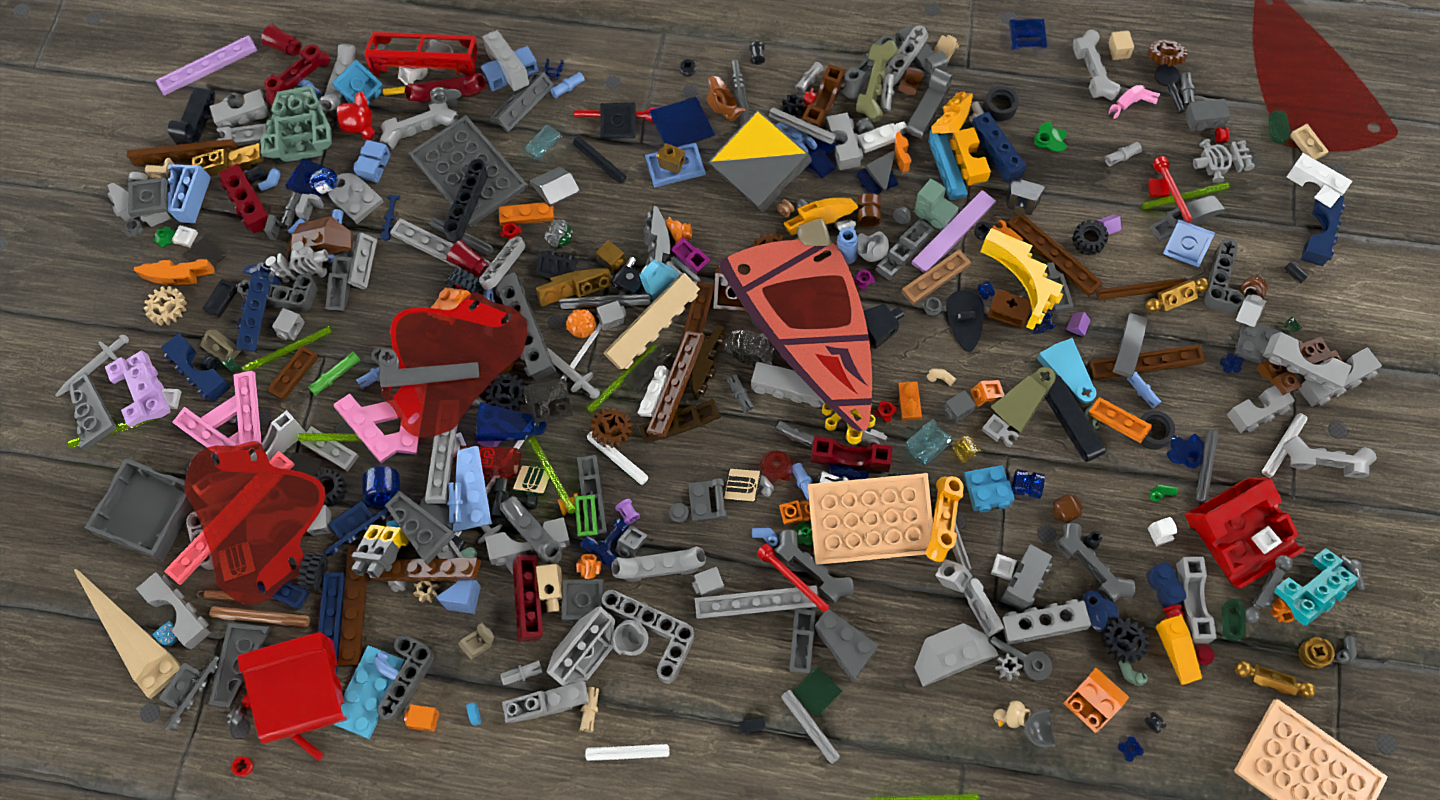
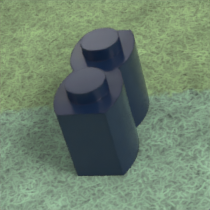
[1146,562,1187,608]

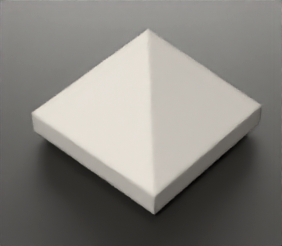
[1314,184,1341,208]
[834,219,856,231]

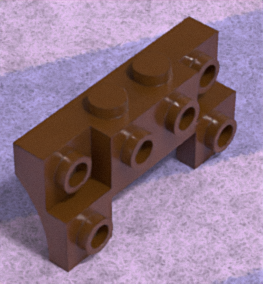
[1256,337,1343,396]

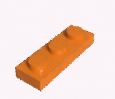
[499,202,554,226]
[1088,397,1152,443]

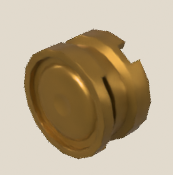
[1298,637,1335,669]

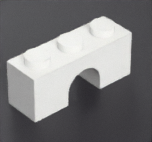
[1287,153,1352,196]

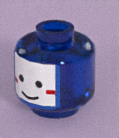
[309,167,338,194]

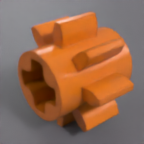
[576,554,601,579]
[1270,597,1295,623]

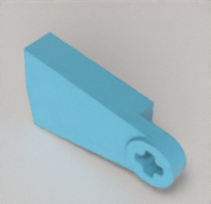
[639,259,680,300]
[1037,338,1096,404]

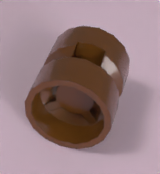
[857,193,881,227]

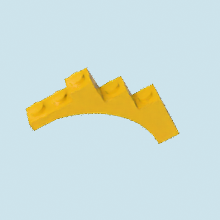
[980,228,1063,330]

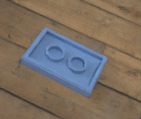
[645,143,705,188]

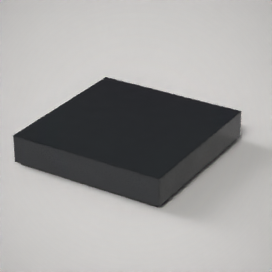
[600,102,636,139]

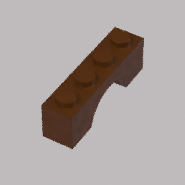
[802,64,845,128]

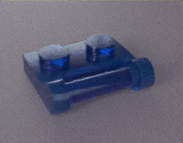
[1009,19,1047,49]

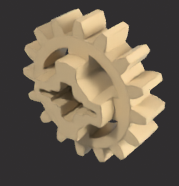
[144,286,187,326]

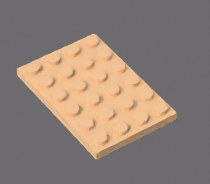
[807,473,933,565]
[1234,699,1387,800]

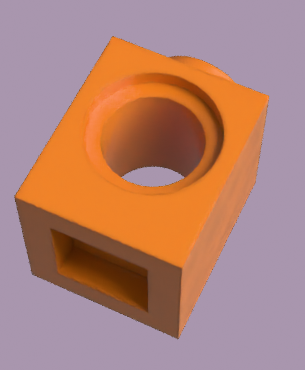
[404,705,439,732]

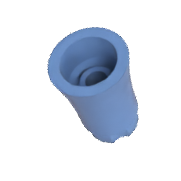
[836,227,859,264]

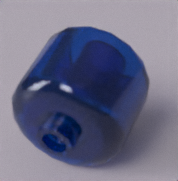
[362,465,401,508]

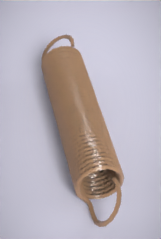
[197,590,249,600]

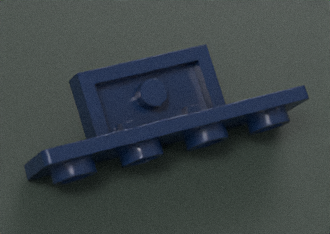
[236,277,270,352]
[323,501,391,556]

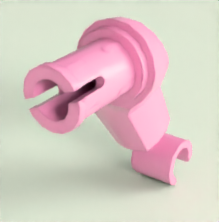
[1108,85,1160,119]

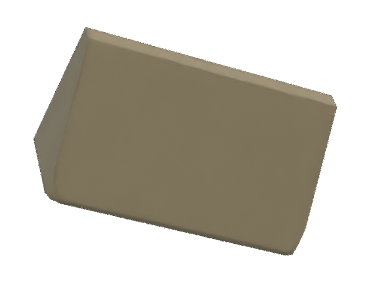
[200,330,242,366]

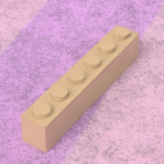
[603,273,700,369]

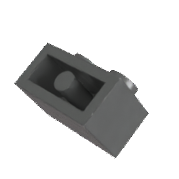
[1185,99,1231,131]

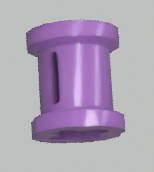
[615,499,640,525]

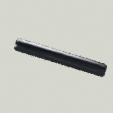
[572,136,627,184]

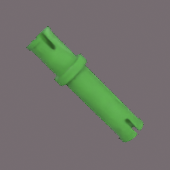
[308,352,361,396]

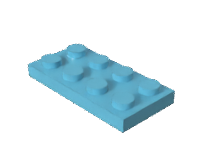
[333,646,406,739]

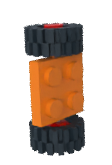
[416,268,483,346]

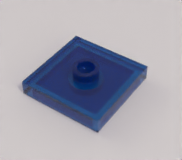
[285,158,335,197]

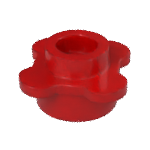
[802,88,817,108]
[500,222,522,240]
[874,401,897,422]

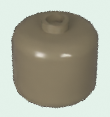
[796,218,832,255]

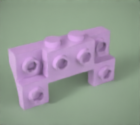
[105,350,171,427]

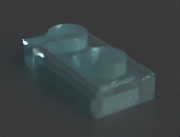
[524,124,561,161]

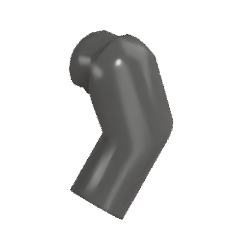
[1336,637,1357,665]

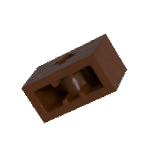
[987,290,1031,328]

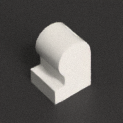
[398,67,428,85]
[1148,517,1177,547]

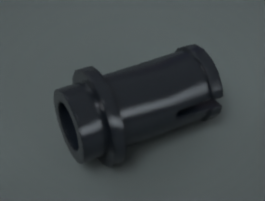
[1284,261,1309,284]
[1083,531,1102,550]
[739,716,766,735]

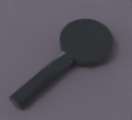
[1155,64,1185,113]

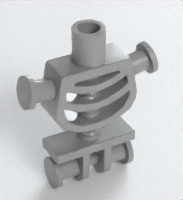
[1193,139,1255,183]
[266,241,329,283]

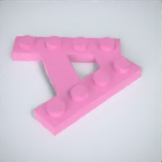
[172,371,262,454]
[334,383,428,463]

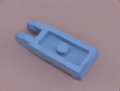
[776,122,817,152]

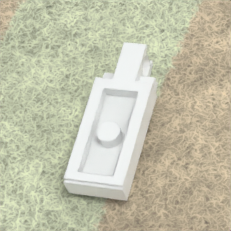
[858,122,907,153]
[638,366,670,417]

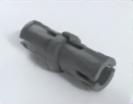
[1180,72,1195,108]
[279,192,301,229]
[727,375,755,413]
[775,420,814,448]

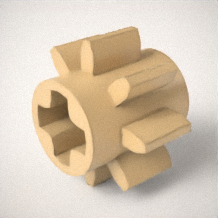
[413,581,439,603]

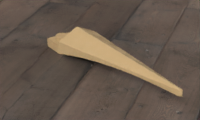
[74,569,181,699]

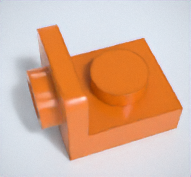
[971,380,1004,406]

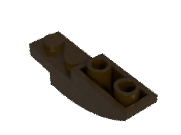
[692,324,726,400]

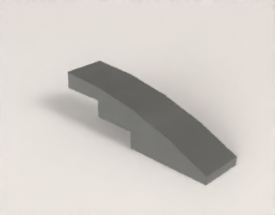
[875,219,935,280]
[326,241,356,311]
[1112,313,1148,378]
[577,455,607,534]
[789,607,816,673]

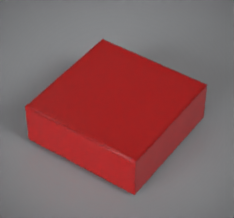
[1148,178,1169,198]

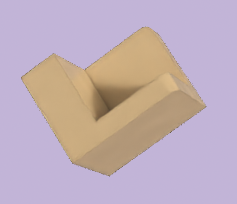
[1108,31,1134,60]

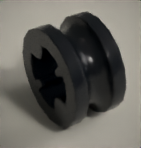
[680,59,696,77]
[974,221,992,240]
[201,353,220,370]
[1144,712,1166,734]

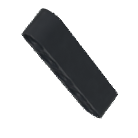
[443,159,488,243]
[1042,374,1105,462]

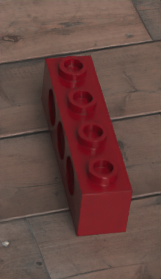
[218,163,269,234]
[512,555,543,642]

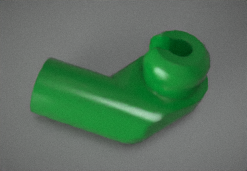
[1149,484,1178,502]

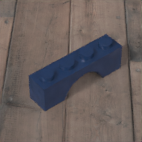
[1301,195,1345,266]
[161,333,231,403]

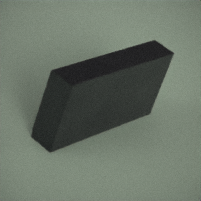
[202,279,238,318]

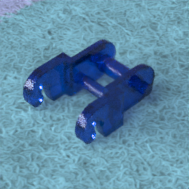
[545,58,564,80]
[1028,313,1056,334]

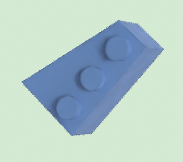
[168,164,211,223]

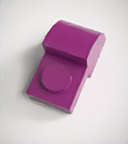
[670,237,710,275]

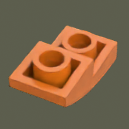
[894,132,911,173]
[779,500,811,525]

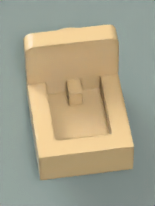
[933,35,959,61]
[145,158,175,182]

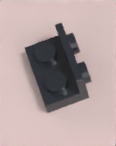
[535,250,578,278]

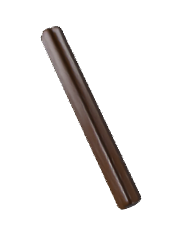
[1096,278,1188,300]

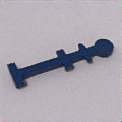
[381,195,400,241]

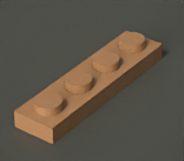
[901,249,971,305]

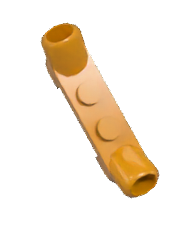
[925,476,963,562]

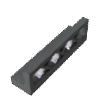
[489,72,554,132]

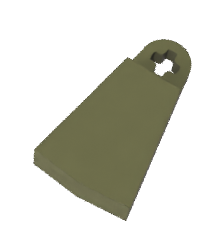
[991,367,1056,433]

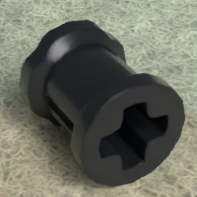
[749,41,766,65]
[244,162,268,184]

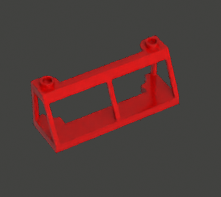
[365,32,478,77]

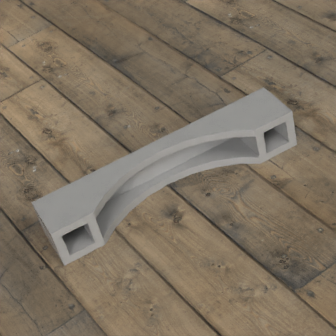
[192,410,306,506]

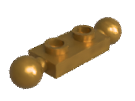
[1145,278,1210,313]
[1234,661,1316,699]

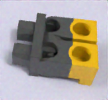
[352,525,409,578]

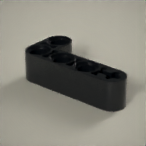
[168,87,216,145]

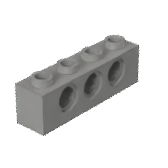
[1001,599,1091,645]

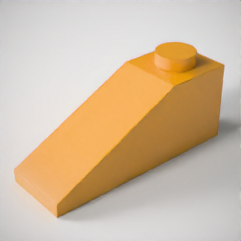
[1156,615,1202,685]

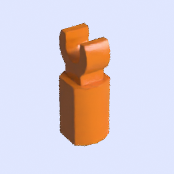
[992,220,1024,241]

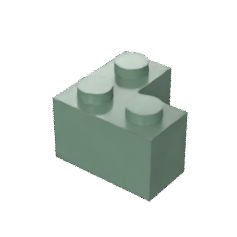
[914,179,958,230]

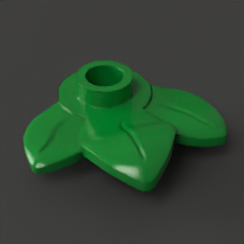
[1034,121,1067,152]

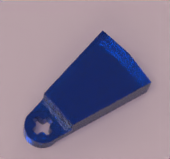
[475,403,547,442]

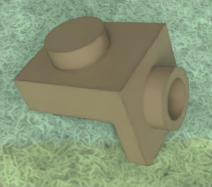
[459,623,494,660]

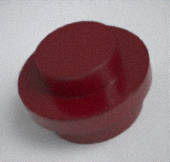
[1194,644,1215,666]

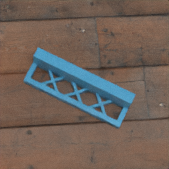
[928,129,967,201]

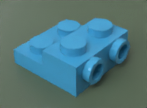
[332,60,383,106]
[964,465,1015,512]

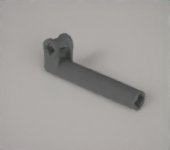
[379,349,479,388]

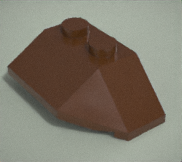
[286,216,353,262]

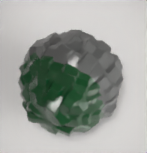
[544,219,573,248]

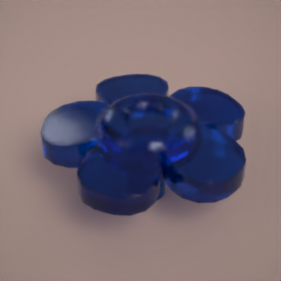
[1220,354,1243,373]

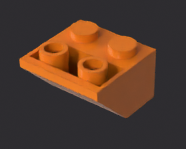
[1063,668,1129,733]

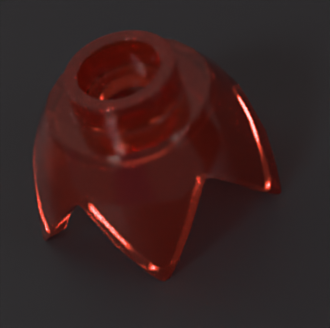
[759,450,793,483]

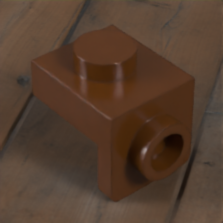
[898,66,924,96]

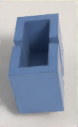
[354,140,391,183]

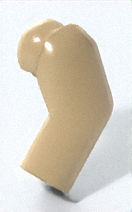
[927,368,956,386]

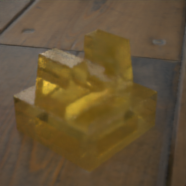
[952,435,981,463]

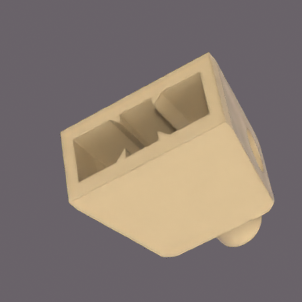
[536,564,563,613]

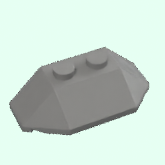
[546,606,615,685]
[914,623,999,687]

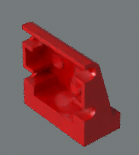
[1184,477,1306,589]
[237,632,347,744]

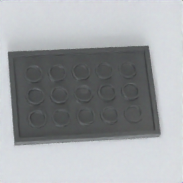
[408,115,528,227]

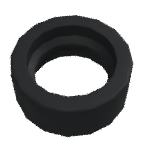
[984,86,1019,121]
[1140,411,1175,450]

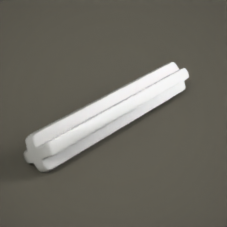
[1262,413,1307,478]
[587,431,648,485]
[586,744,669,761]

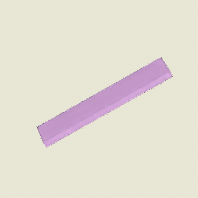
[155,35,258,96]
[912,191,996,273]

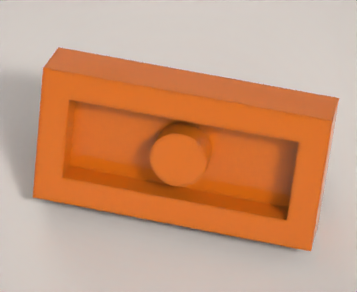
[898,381,922,421]

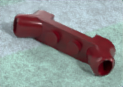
[263,44,330,106]
[405,73,486,104]

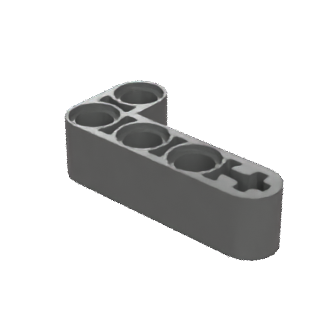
[896,25,948,83]
[905,68,953,140]
[1203,238,1245,314]
[237,273,318,312]
[378,635,434,722]

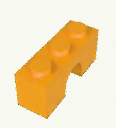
[950,127,991,186]

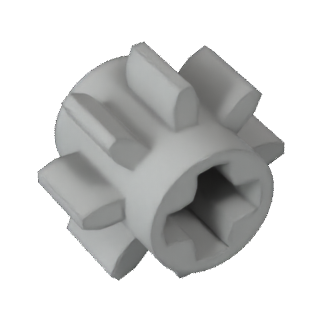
[995,653,1022,681]

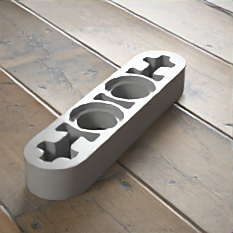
[882,25,928,87]
[479,237,525,290]

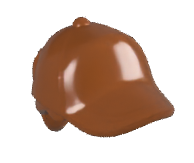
[706,76,746,121]

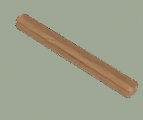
[210,606,310,628]

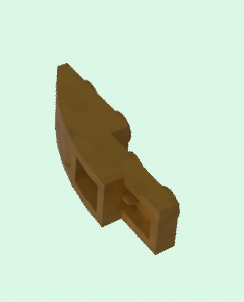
[192,143,263,175]
[536,268,612,307]

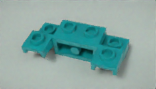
[1274,548,1359,626]

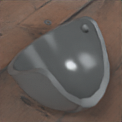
[1025,710,1055,748]

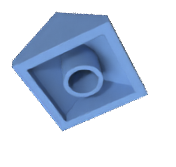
[436,580,481,614]

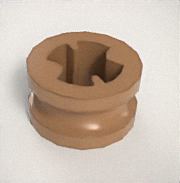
[777,199,795,217]

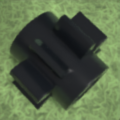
[782,94,803,116]

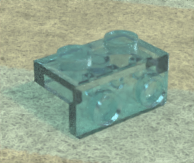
[906,419,953,466]

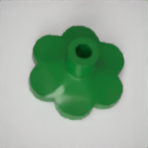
[153,226,176,247]
[794,522,813,546]

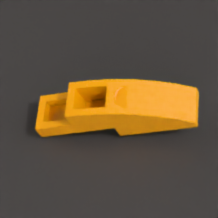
[931,92,973,134]
[784,198,858,236]

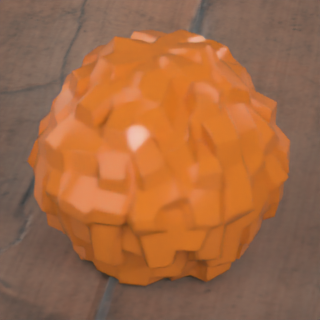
[566,309,597,339]

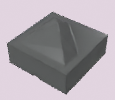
[264,215,281,240]

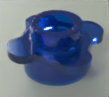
[1118,736,1144,762]

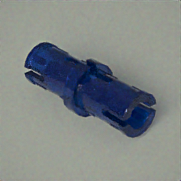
[829,464,869,481]

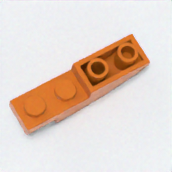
[134,259,214,286]

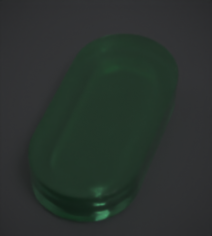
[1268,110,1291,144]

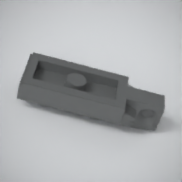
[1045,262,1074,313]

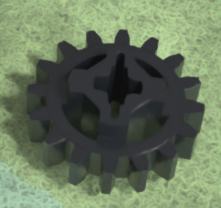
[485,373,528,414]
[1102,618,1150,664]

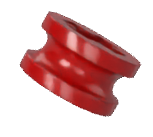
[1215,126,1230,143]
[1163,605,1184,620]
[231,756,254,777]

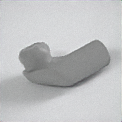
[969,102,984,124]
[748,474,774,497]

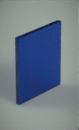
[649,97,715,147]

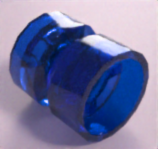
[1012,469,1045,499]

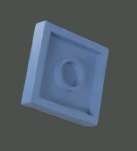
[1163,219,1215,267]

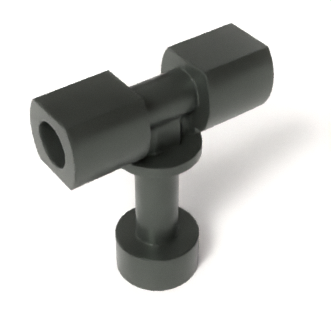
[490,478,538,520]

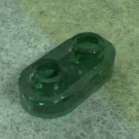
[1221,599,1246,641]

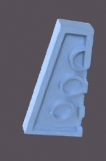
[453,446,492,532]

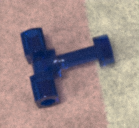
[580,518,629,570]

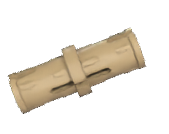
[580,687,599,732]

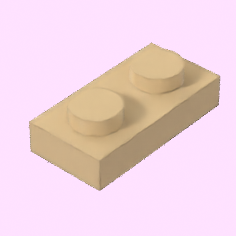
[1290,124,1329,160]

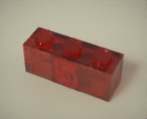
[460,445,522,479]

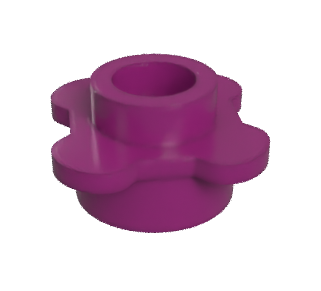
[853,269,875,290]

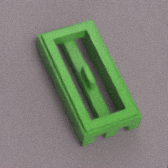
[574,495,598,536]

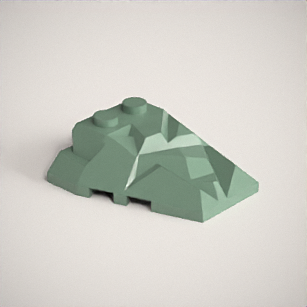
[261,86,332,162]

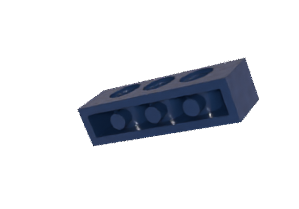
[971,112,1026,184]

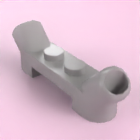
[1073,30,1121,100]
[319,44,356,116]
[379,102,458,150]
[1283,436,1376,478]
[612,546,706,582]

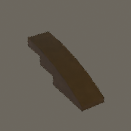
[639,399,721,443]

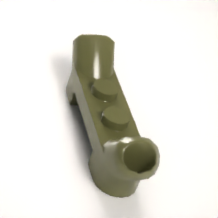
[856,40,899,122]

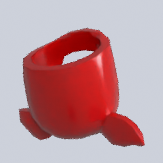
[337,92,374,141]

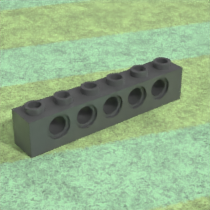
[494,272,556,381]

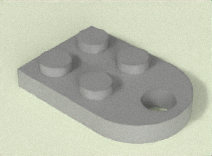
[328,173,384,225]

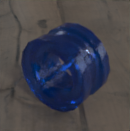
[978,281,995,300]

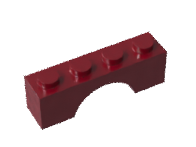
[811,436,893,472]

